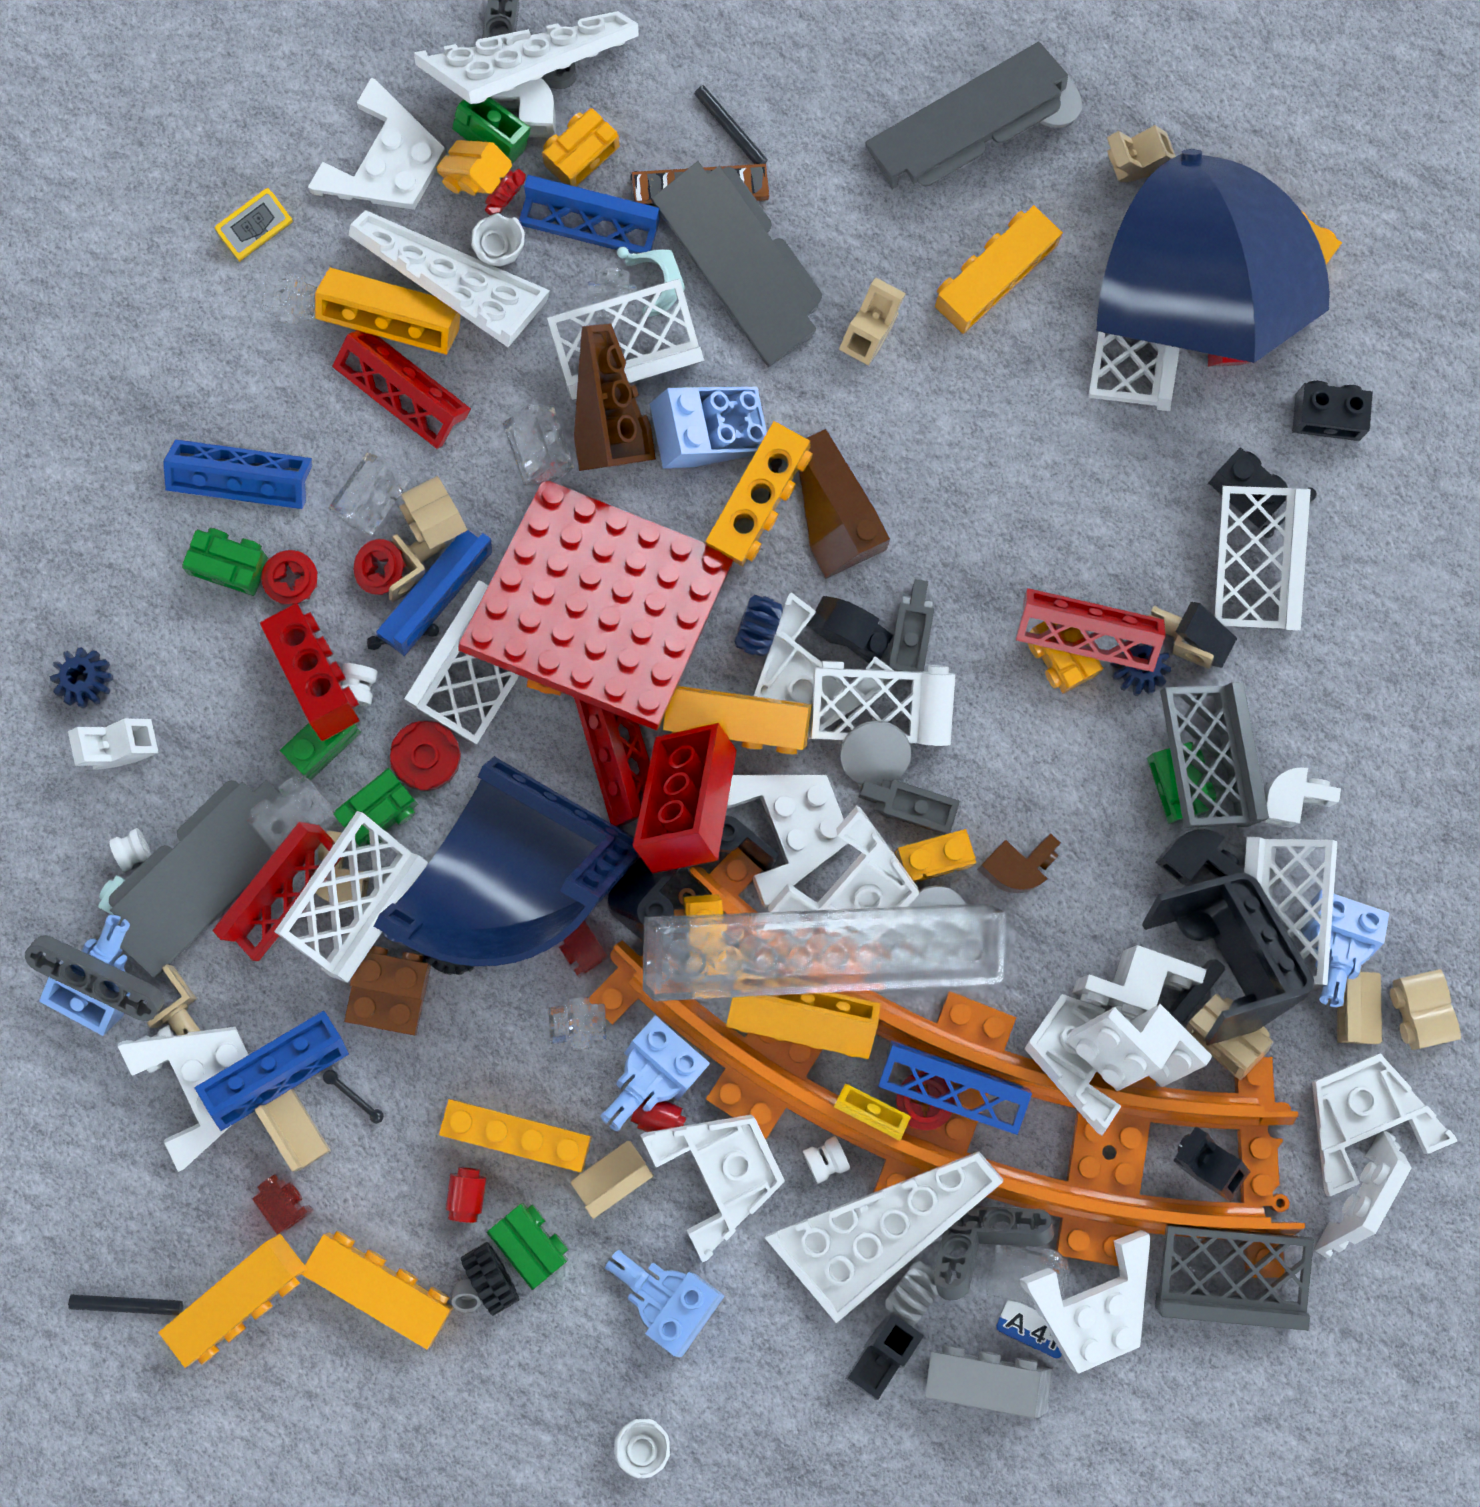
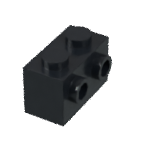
[1292,380,1373,441]
[1208,447,1288,528]

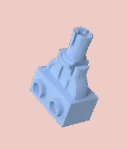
[1301,890,1389,1007]
[39,915,131,1036]
[600,1015,710,1131]
[605,1250,724,1357]

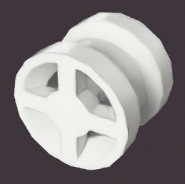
[109,828,151,872]

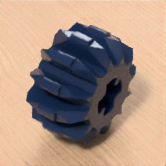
[735,595,783,656]
[1110,643,1171,696]
[49,647,113,708]

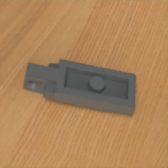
[889,579,934,672]
[858,779,960,835]

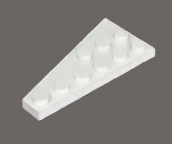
[414,11,639,104]
[349,210,550,347]
[765,1151,1003,1323]

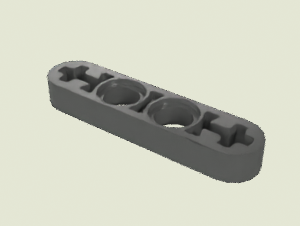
[25,935,164,1021]

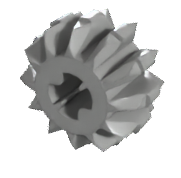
[886,1261,938,1326]

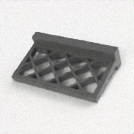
[1160,682,1269,828]
[1155,1224,1314,1331]

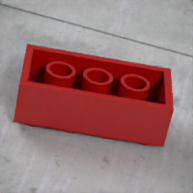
[633,723,737,873]

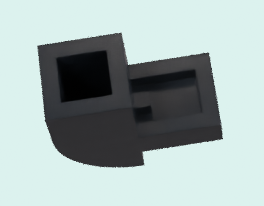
[807,596,893,663]
[1155,829,1244,884]
[1173,1127,1250,1202]
[845,1314,924,1400]

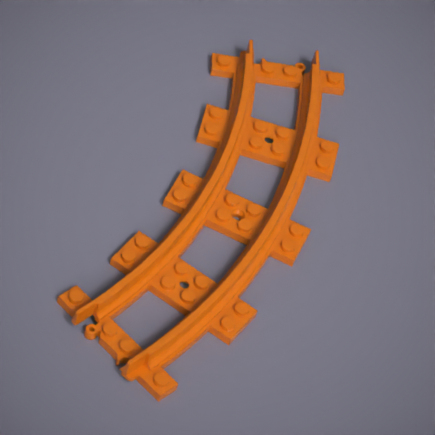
[587,848,1305,1278]

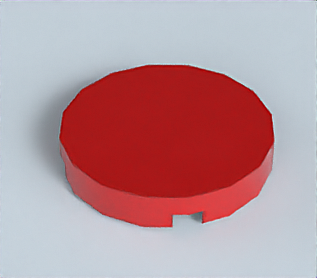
[390,721,461,791]

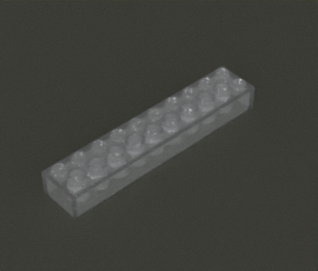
[643,904,1006,1001]

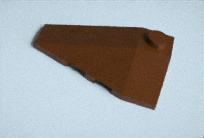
[574,324,656,471]
[798,429,890,579]

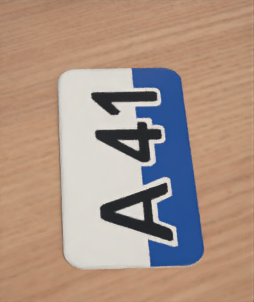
[996,1299,1062,1359]

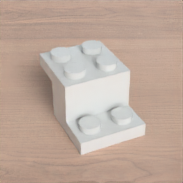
[1072,945,1207,1019]
[1066,1004,1212,1091]

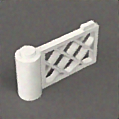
[811,661,955,746]

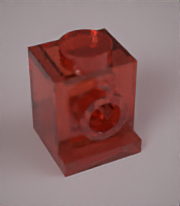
[559,921,609,978]
[252,1174,314,1235]

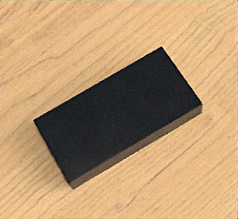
[1176,602,1237,668]
[1168,959,1226,1023]

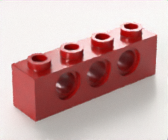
[259,603,360,741]

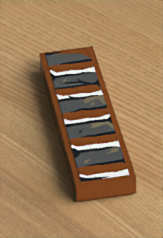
[631,164,769,207]

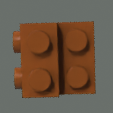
[344,946,431,1036]

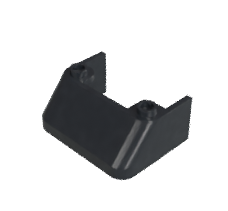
[607,815,779,974]
[1142,873,1314,1046]

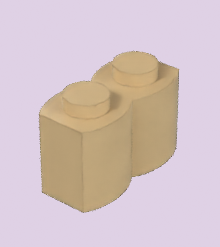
[399,476,467,549]
[1390,969,1461,1050]

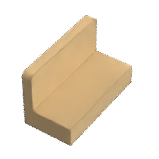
[1337,970,1382,1044]
[254,1089,331,1172]
[571,1141,654,1219]

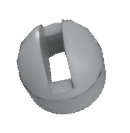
[451,1279,481,1312]

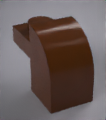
[977,833,1061,893]

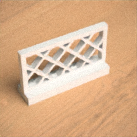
[547,279,704,400]
[1089,332,1180,411]
[1214,486,1311,630]
[404,580,519,745]
[274,811,428,983]
[1244,837,1337,985]

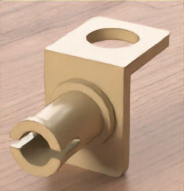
[389,534,446,602]
[1149,606,1214,669]
[147,964,201,1036]

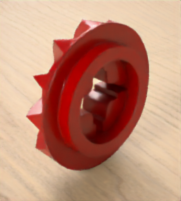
[485,169,526,215]
[353,539,407,595]
[261,550,318,605]
[896,1071,955,1130]

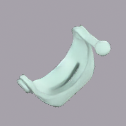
[617,247,685,317]

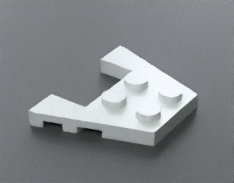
[308,78,446,210]
[754,593,894,739]
[727,775,849,908]
[768,805,920,944]
[1025,994,1132,1136]
[118,1027,249,1172]
[1312,1054,1457,1196]
[640,1115,785,1263]
[1313,1130,1411,1259]
[1020,1230,1150,1374]

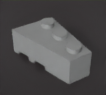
[925,1345,1053,1419]

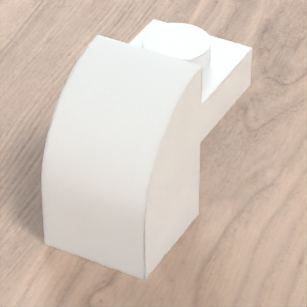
[490,78,556,138]
[68,719,159,770]
[1261,768,1341,828]

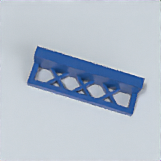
[519,175,660,254]
[163,439,312,509]
[376,530,492,657]
[194,1010,349,1131]
[878,1040,1032,1135]

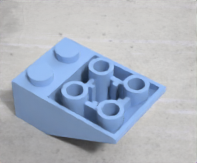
[650,387,767,469]

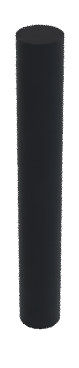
[694,85,768,164]
[68,1294,183,1316]

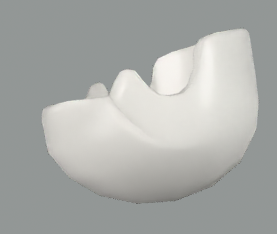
[471,213,525,267]
[614,1419,670,1478]

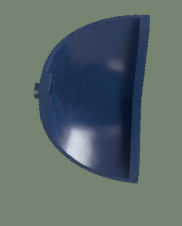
[1096,149,1330,363]
[373,756,639,966]

